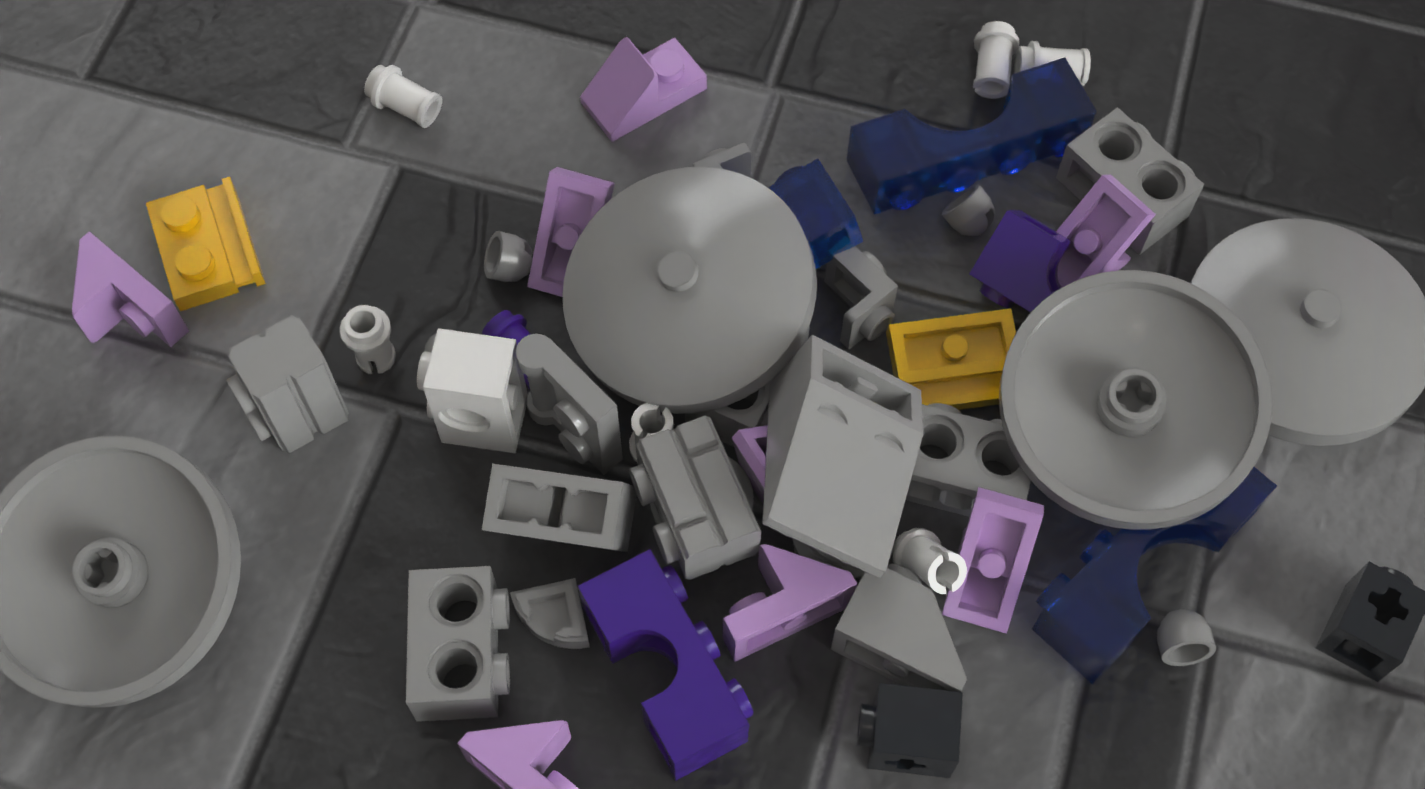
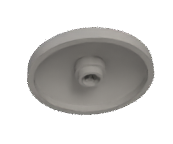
[562,167,817,414]
[1191,218,1425,446]
[999,270,1273,530]
[0,435,241,708]

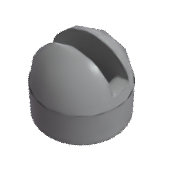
[942,184,995,236]
[484,231,532,282]
[1157,609,1216,666]

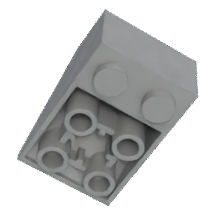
[763,335,923,578]

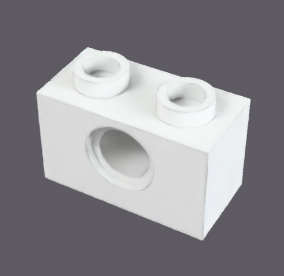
[417,328,528,453]

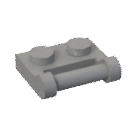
[516,334,623,475]

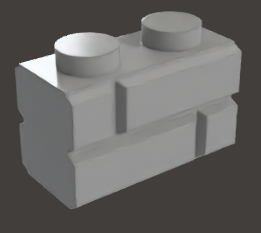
[226,315,349,453]
[629,416,761,580]

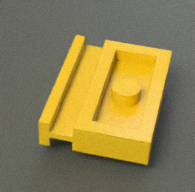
[146,176,266,312]
[886,308,1016,410]

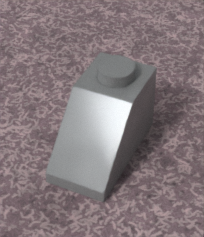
[831,564,967,692]

